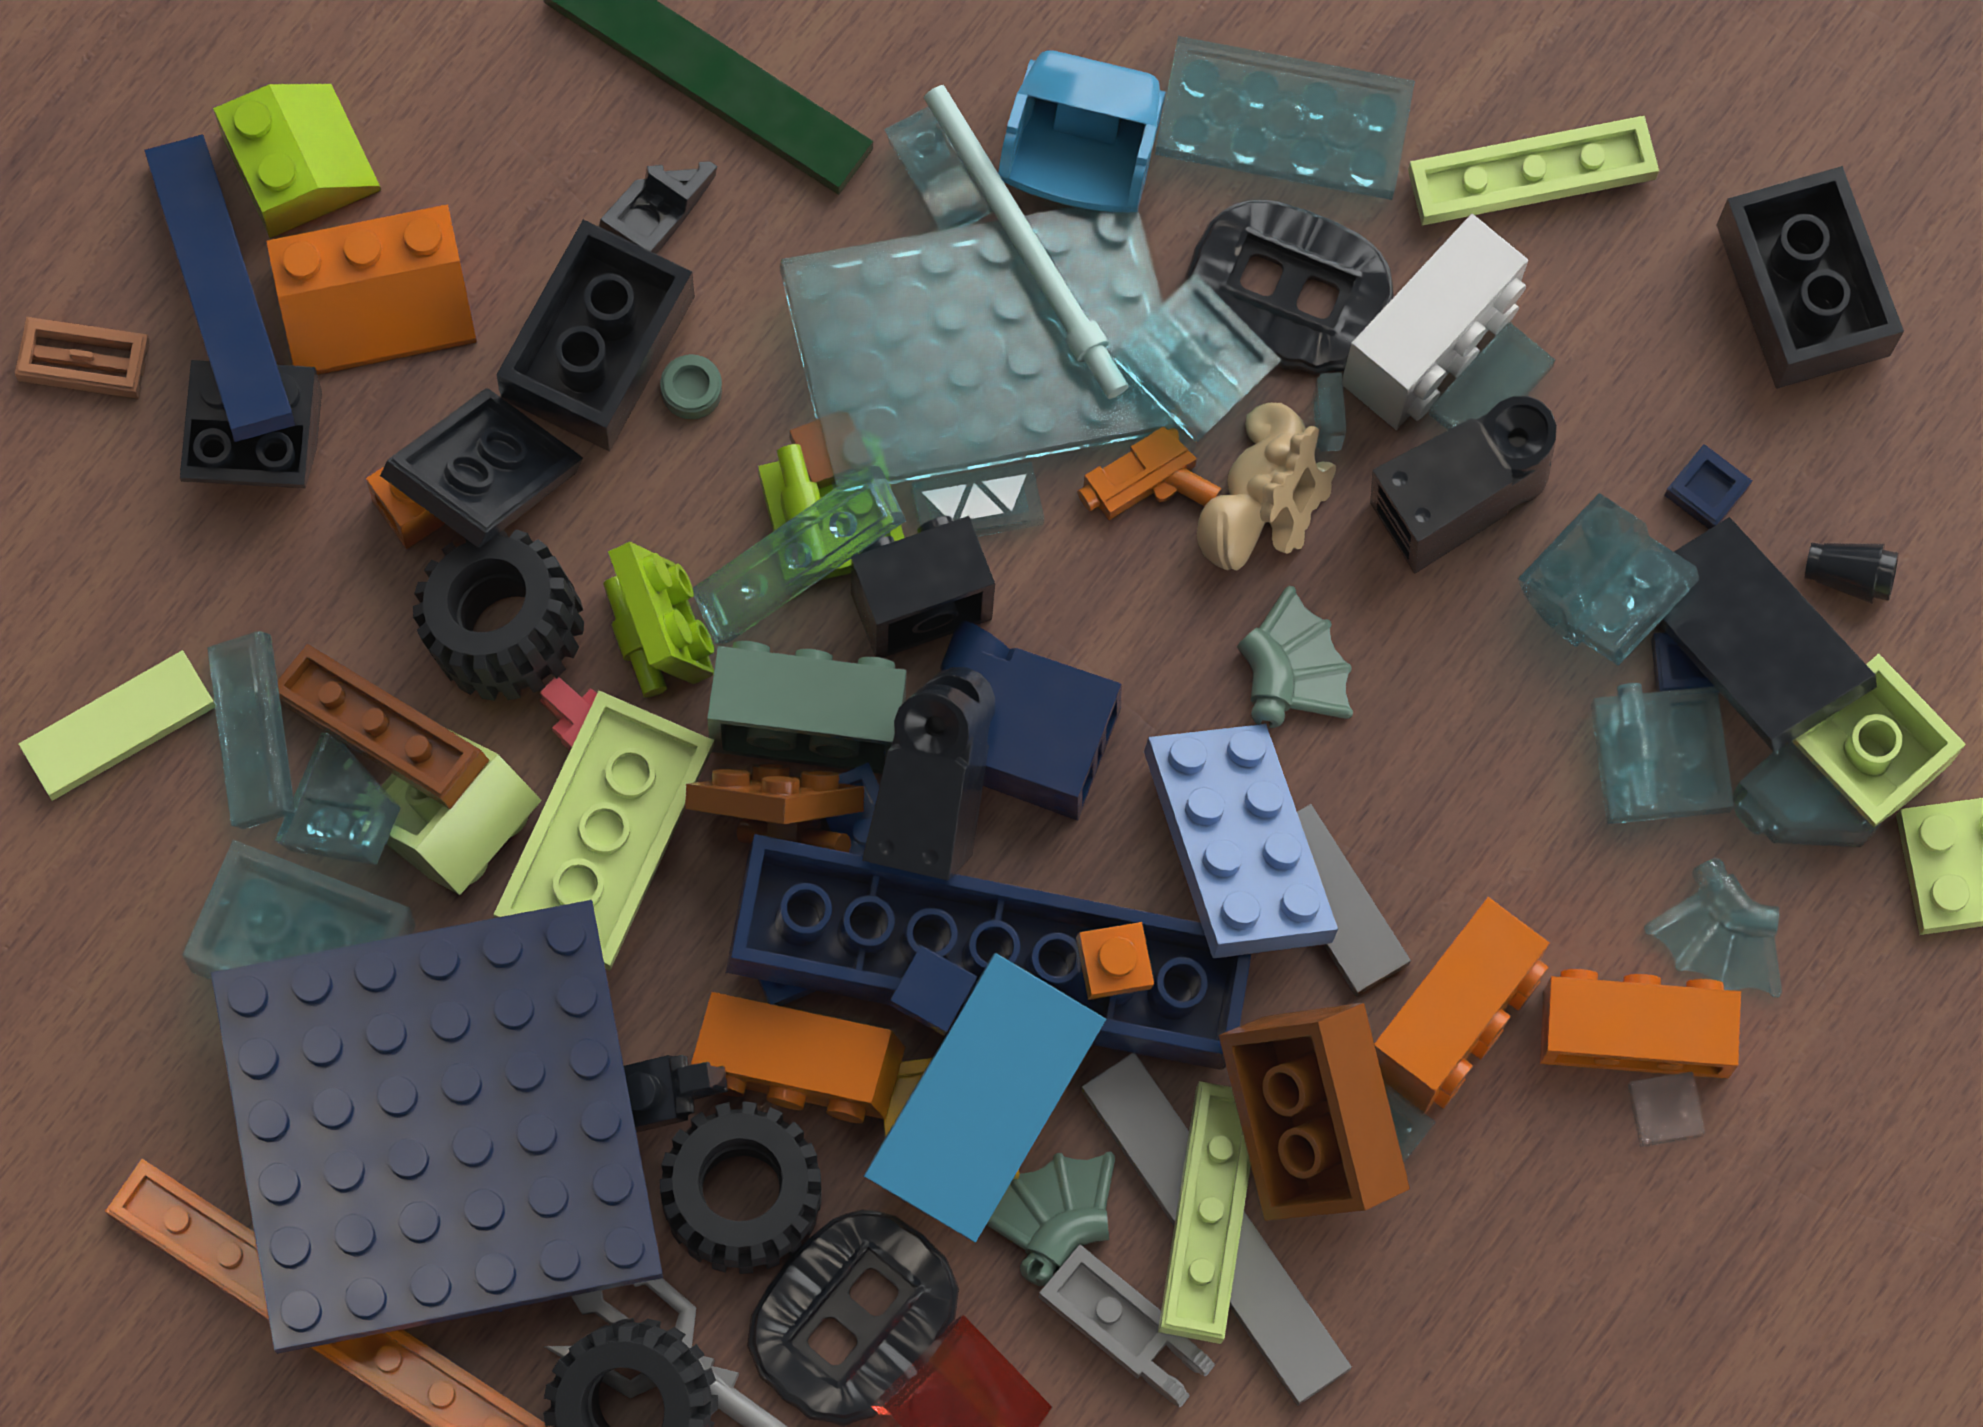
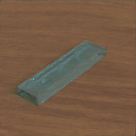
[693,466,906,644]

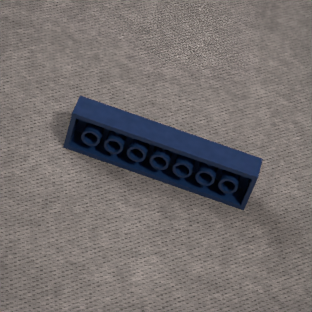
[725,834,1251,1070]

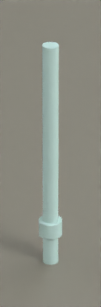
[924,85,1129,399]

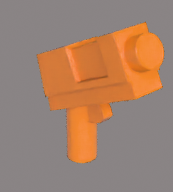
[1077,426,1222,520]

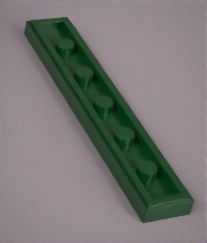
[543,0,873,195]

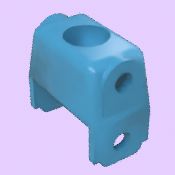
[998,50,1166,213]

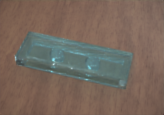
[207,631,296,829]

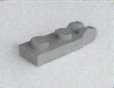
[1038,1245,1215,1407]

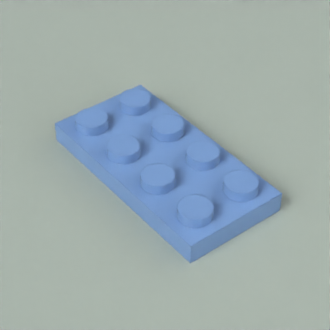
[1144,724,1338,958]

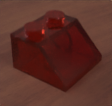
[871,1314,1052,1427]

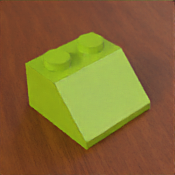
[213,84,381,238]

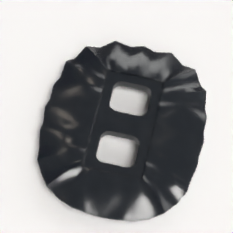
[1185,200,1394,376]
[747,1209,959,1426]

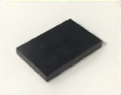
[380,388,583,548]

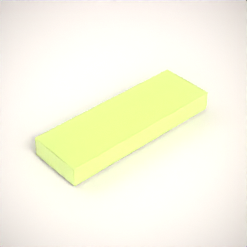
[19,650,216,801]

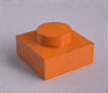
[1076,922,1154,1000]

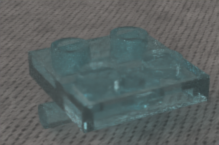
[1110,273,1281,443]
[1591,683,1734,824]

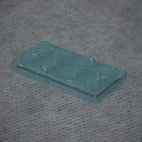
[1155,36,1415,200]

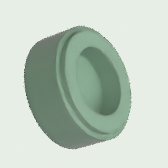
[660,354,722,419]

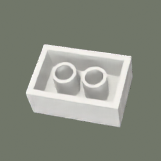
[1341,214,1528,430]

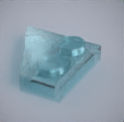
[275,732,401,865]

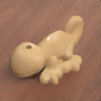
[1197,403,1336,570]

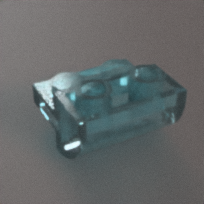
[1518,493,1700,666]

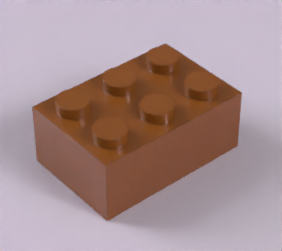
[1219,1003,1410,1221]

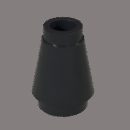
[1804,542,1899,604]

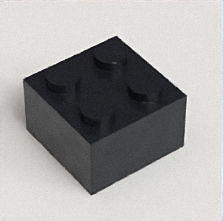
[851,516,995,658]

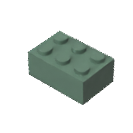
[707,641,907,774]

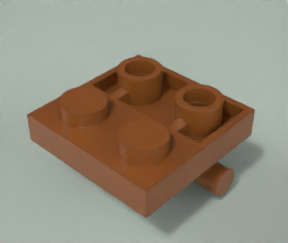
[685,763,864,853]

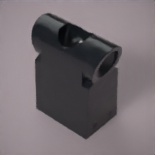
[1370,396,1557,574]
[862,667,995,881]

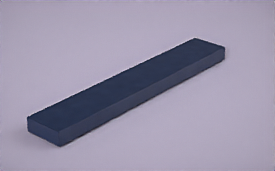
[144,134,295,442]

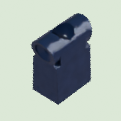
[940,620,1122,821]

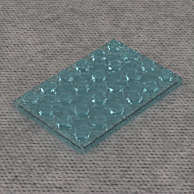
[779,207,1194,495]

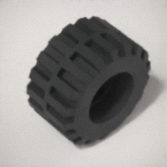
[413,529,584,701]
[660,1102,822,1274]
[543,1318,718,1427]

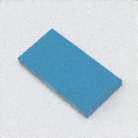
[863,953,1106,1242]

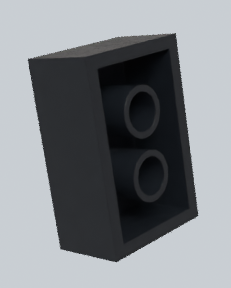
[1716,166,1904,389]
[496,219,695,452]

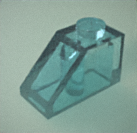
[1730,741,1881,848]

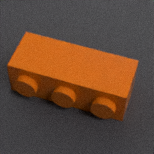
[1540,969,1741,1079]
[691,992,905,1123]

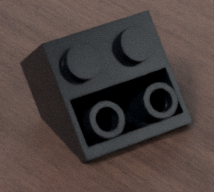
[180,360,322,489]

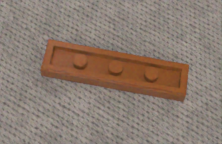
[268,644,490,809]

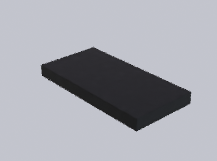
[1628,517,1877,752]

